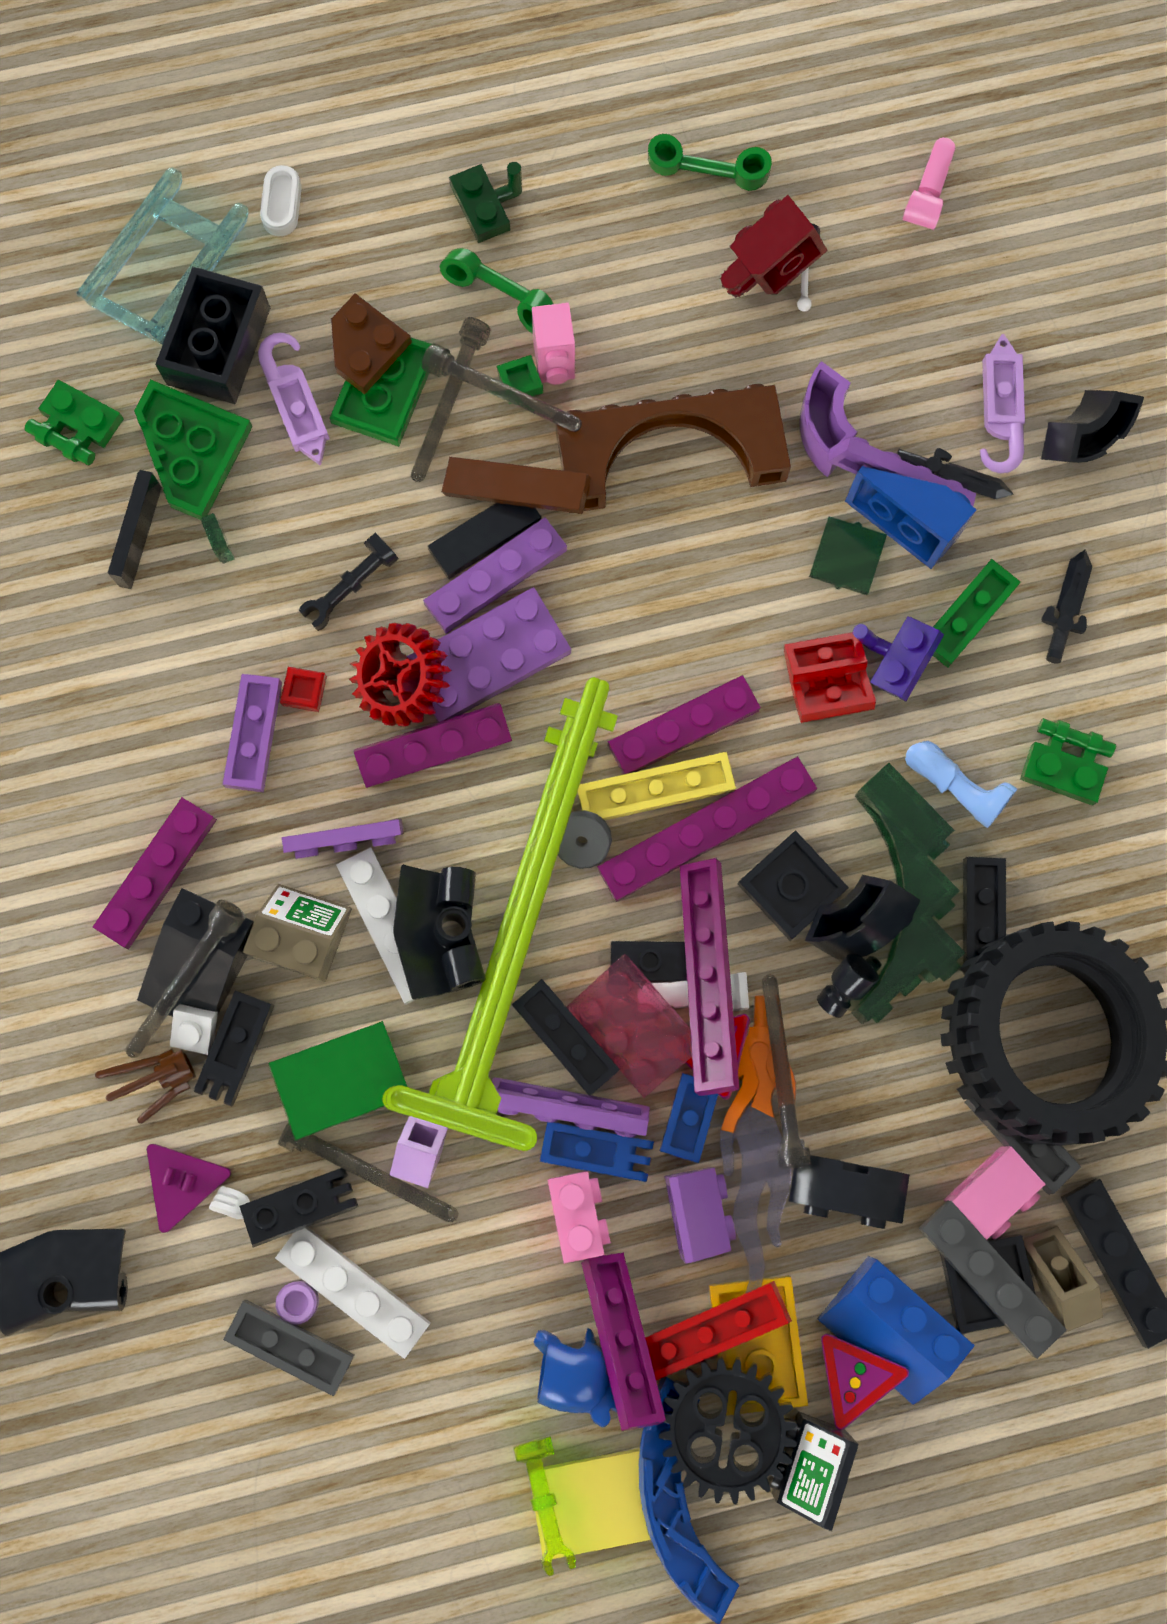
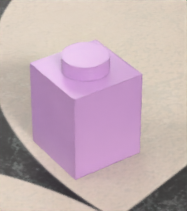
[390,1116,448,1188]

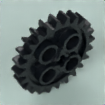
[659,1356,797,1505]

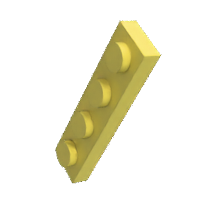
[577,752,736,821]

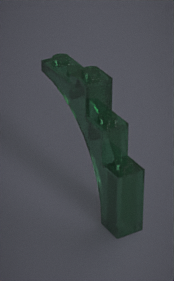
[851,763,965,1024]

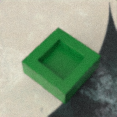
[497,355,543,404]

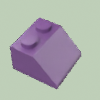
[664,1167,736,1264]

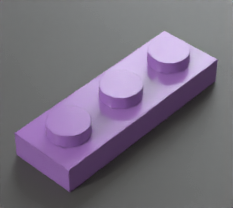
[222,674,282,793]
[281,819,404,859]

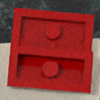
[784,632,876,723]

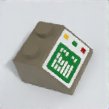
[243,884,352,982]

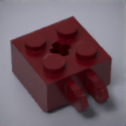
[720,195,828,298]

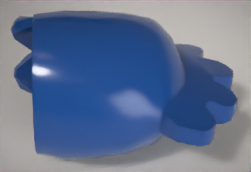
[533,1328,617,1427]

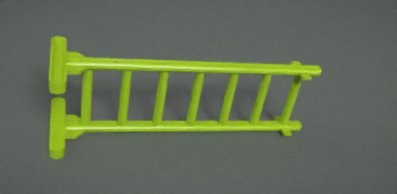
[382,677,618,1151]

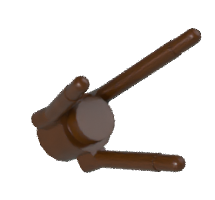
[95,1049,196,1124]

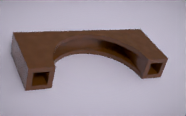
[555,384,791,513]

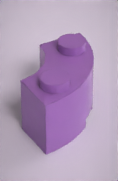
[799,361,857,477]

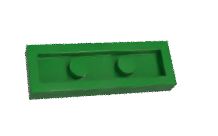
[933,559,1021,668]

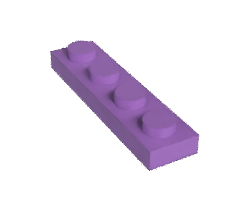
[827,436,976,506]
[423,517,567,633]
[492,1077,650,1137]

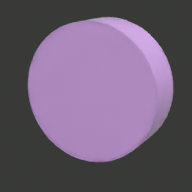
[276,1281,319,1325]

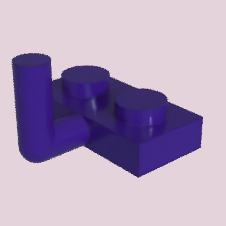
[853,616,944,702]

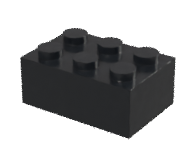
[155,266,271,404]

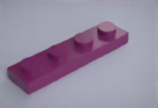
[608,675,761,775]
[354,703,512,788]
[93,797,217,950]
[581,1252,666,1432]

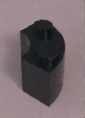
[1041,390,1144,463]
[805,875,921,960]
[788,1152,910,1229]

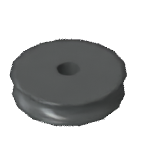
[558,810,612,869]

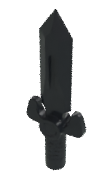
[896,448,1014,499]
[1041,549,1093,664]

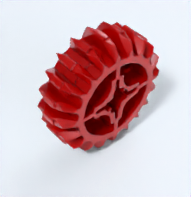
[349,623,452,727]

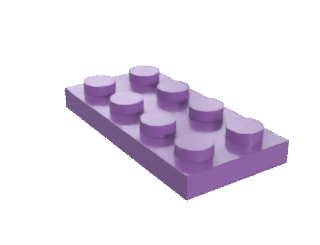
[407,587,571,722]

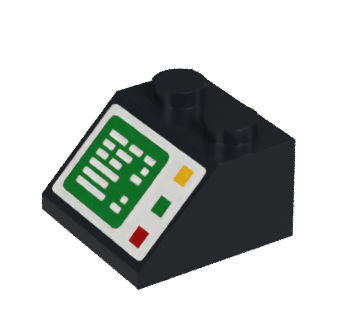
[769,1411,859,1532]

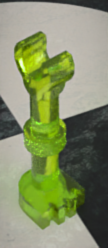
[513,1436,576,1576]

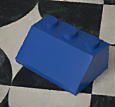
[817,1256,975,1405]

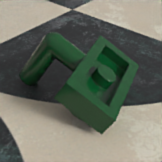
[449,162,522,243]

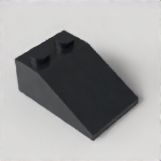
[137,888,254,1017]

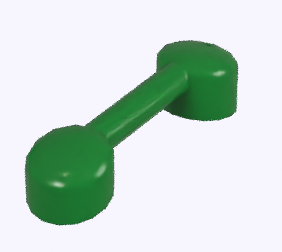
[648,133,772,191]
[439,248,554,334]

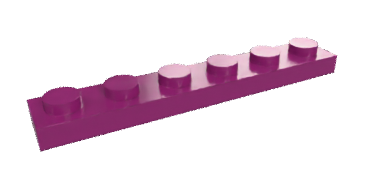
[597,756,818,902]
[680,858,739,1096]

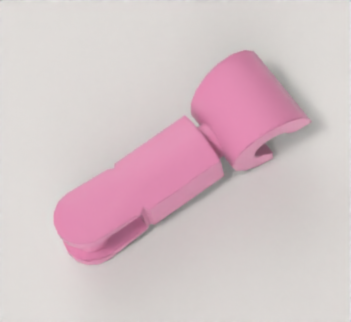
[903,137,955,230]

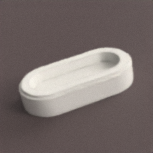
[260,165,302,236]

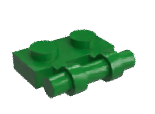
[25,379,124,466]
[1020,718,1116,806]

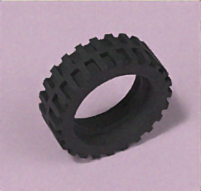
[940,921,1167,1146]

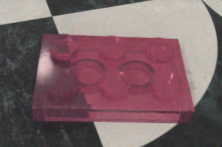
[566,954,692,1098]

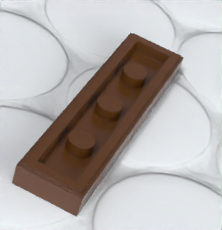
[441,457,591,514]

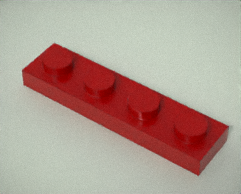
[645,1281,792,1380]

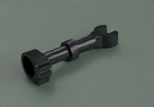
[299,532,399,631]

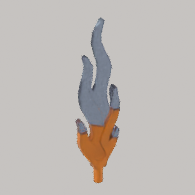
[720,995,797,1293]

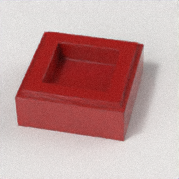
[280,666,327,712]

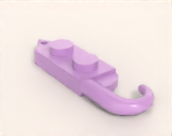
[258,332,330,465]
[980,334,1025,474]

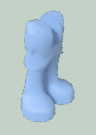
[905,741,1017,828]

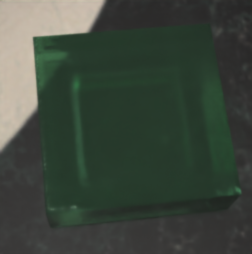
[201,513,235,564]

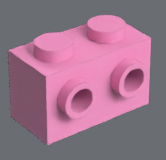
[548,1171,611,1263]

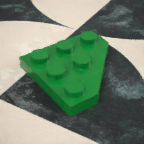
[134,379,253,521]

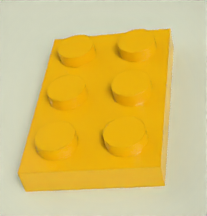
[709,1275,808,1416]

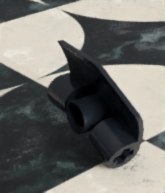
[393,864,486,1000]
[0,1228,128,1336]

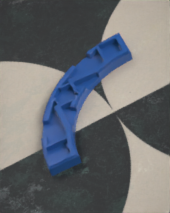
[639,1377,739,1624]

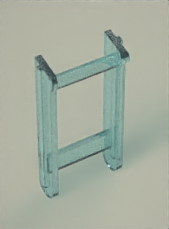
[76,167,249,345]

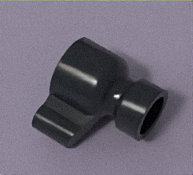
[817,953,882,1018]

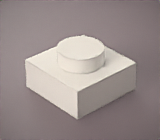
[170,1004,218,1055]

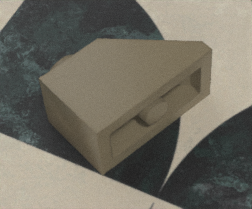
[1023,1226,1103,1333]

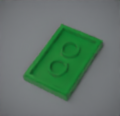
[329,337,438,447]
[268,1021,407,1141]

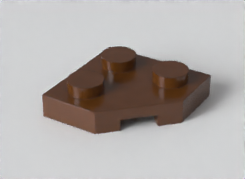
[331,293,412,395]

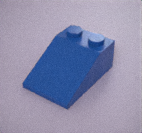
[845,466,977,569]

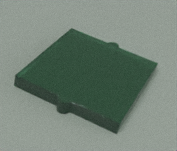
[809,516,887,595]

